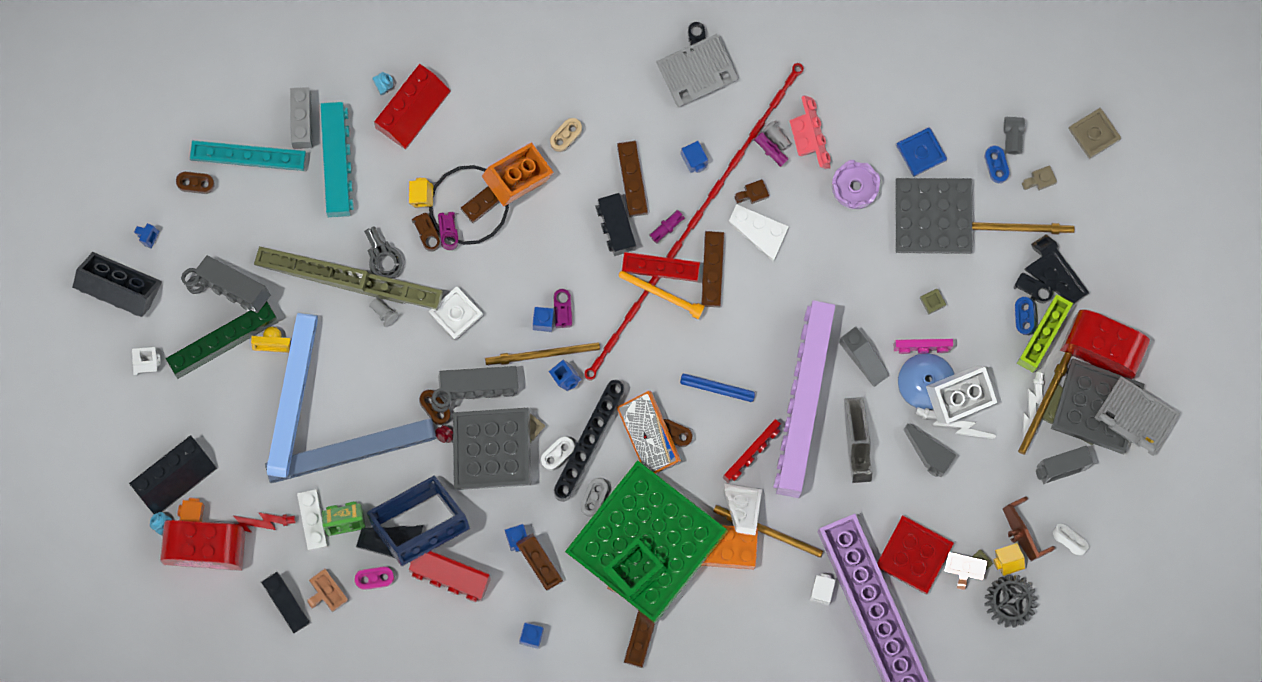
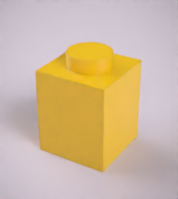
[409,178,433,208]
[993,543,1025,576]

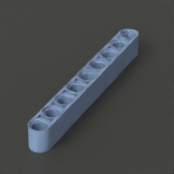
[265,419,437,483]

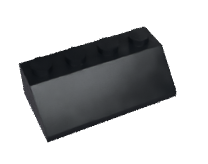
[72,252,162,317]
[129,435,217,514]

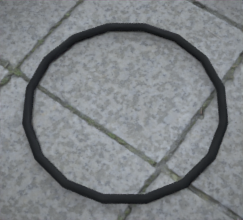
[429,165,509,245]

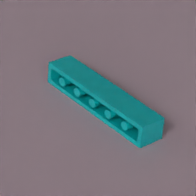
[320,102,354,218]

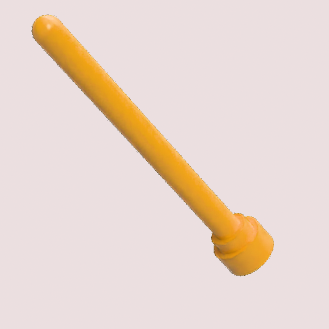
[618,271,705,319]

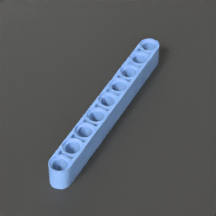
[267,313,318,478]

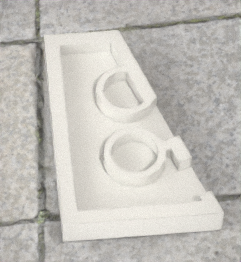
[729,204,789,262]
[723,483,762,535]

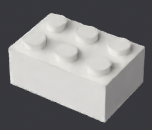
[926,366,997,424]

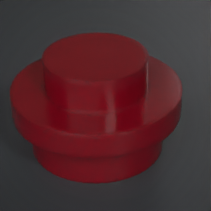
[435,425,453,443]

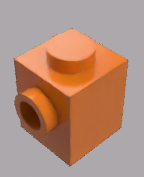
[177,498,205,522]

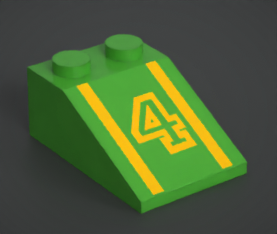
[322,501,366,536]

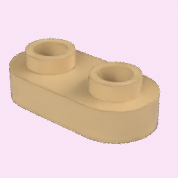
[550,118,582,152]

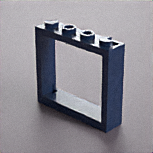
[366,475,470,567]

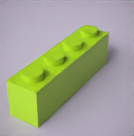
[1016,294,1073,373]

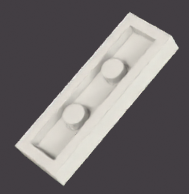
[297,490,328,551]

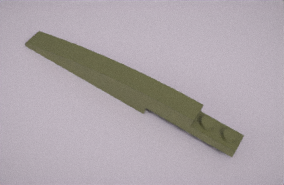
[254,246,443,310]

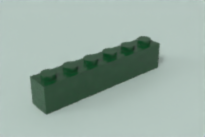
[165,301,278,379]

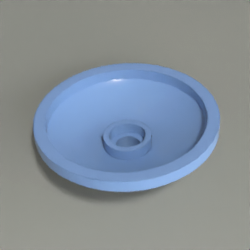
[898,353,954,410]

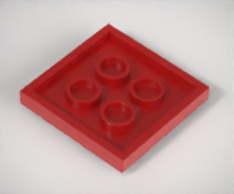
[877,515,954,595]

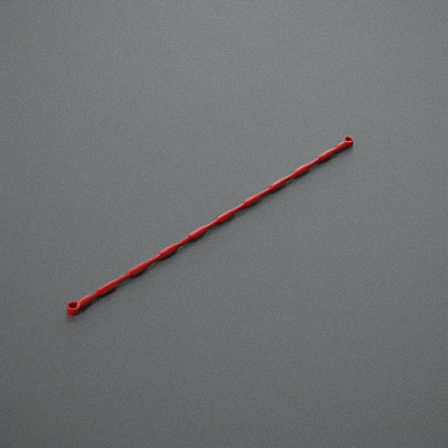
[584,63,804,381]

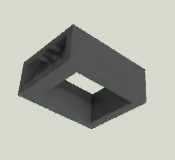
[1036,445,1093,484]

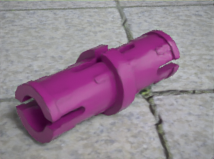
[754,132,789,167]
[649,210,685,244]

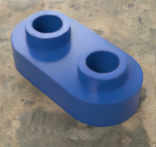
[984,146,1010,183]
[1015,297,1037,335]

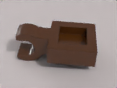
[734,179,769,204]

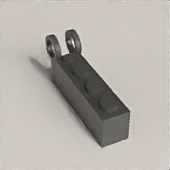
[181,255,271,313]
[431,366,519,412]

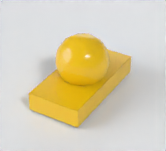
[251,326,291,353]

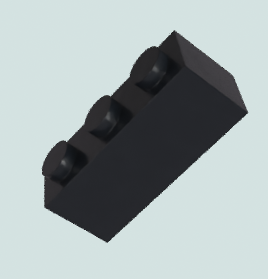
[595,192,636,256]

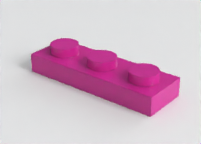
[893,339,953,354]

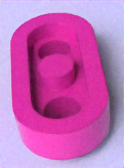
[354,567,394,590]

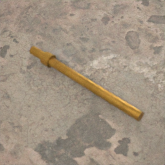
[972,222,1075,235]
[485,342,600,365]
[1018,352,1072,455]
[713,505,823,558]

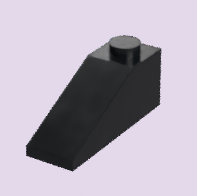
[261,571,310,634]

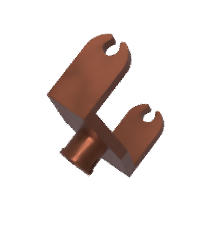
[1003,496,1055,562]

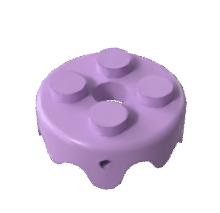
[832,160,880,209]

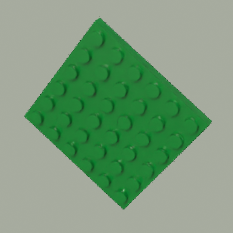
[565,460,728,623]

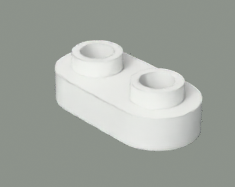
[541,437,574,470]
[1053,524,1089,555]

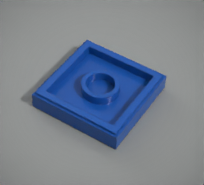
[896,127,947,177]

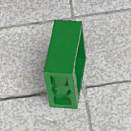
[603,537,667,601]

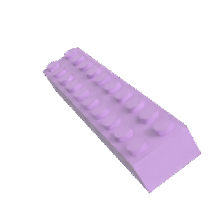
[773,301,835,498]
[818,514,929,682]

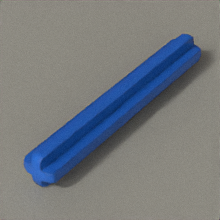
[680,374,755,402]

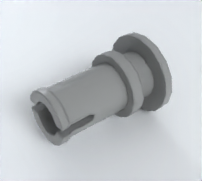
[762,120,791,150]
[370,297,399,327]

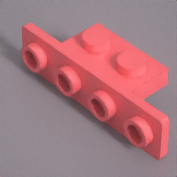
[789,95,831,169]

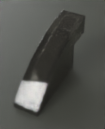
[844,397,872,483]

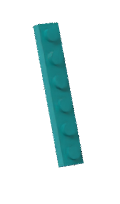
[190,140,306,171]

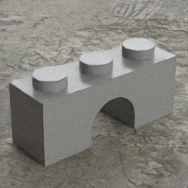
[290,87,312,149]

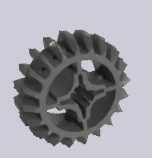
[984,575,1037,628]

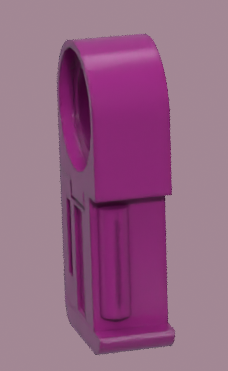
[438,212,458,251]
[554,289,572,328]

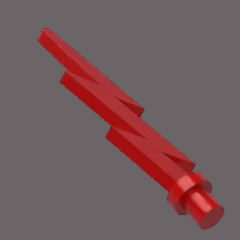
[221,512,295,532]

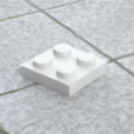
[429,287,483,340]

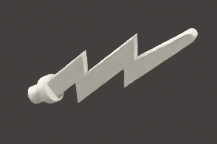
[1023,372,1044,454]
[915,407,996,439]

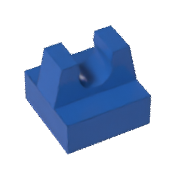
[134,223,159,249]

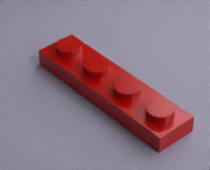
[622,252,700,282]
[723,419,781,483]

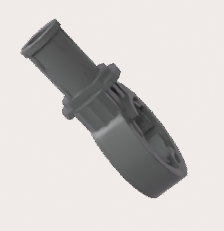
[364,226,402,279]

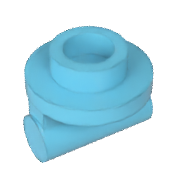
[372,72,393,95]
[150,512,173,535]

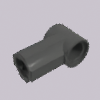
[1004,117,1025,155]

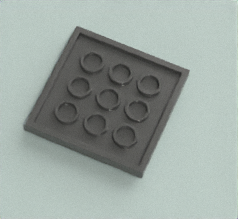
[895,178,972,254]
[1051,358,1145,455]
[453,407,531,490]

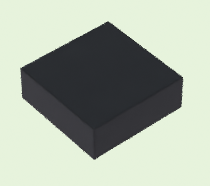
[1031,234,1058,257]

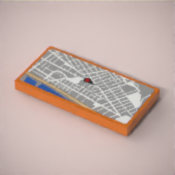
[616,391,681,474]

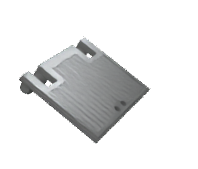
[656,34,738,107]
[1095,376,1180,456]

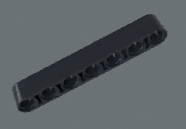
[554,380,624,502]

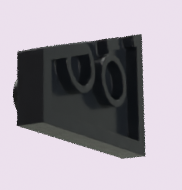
[1024,248,1089,305]
[356,525,424,563]

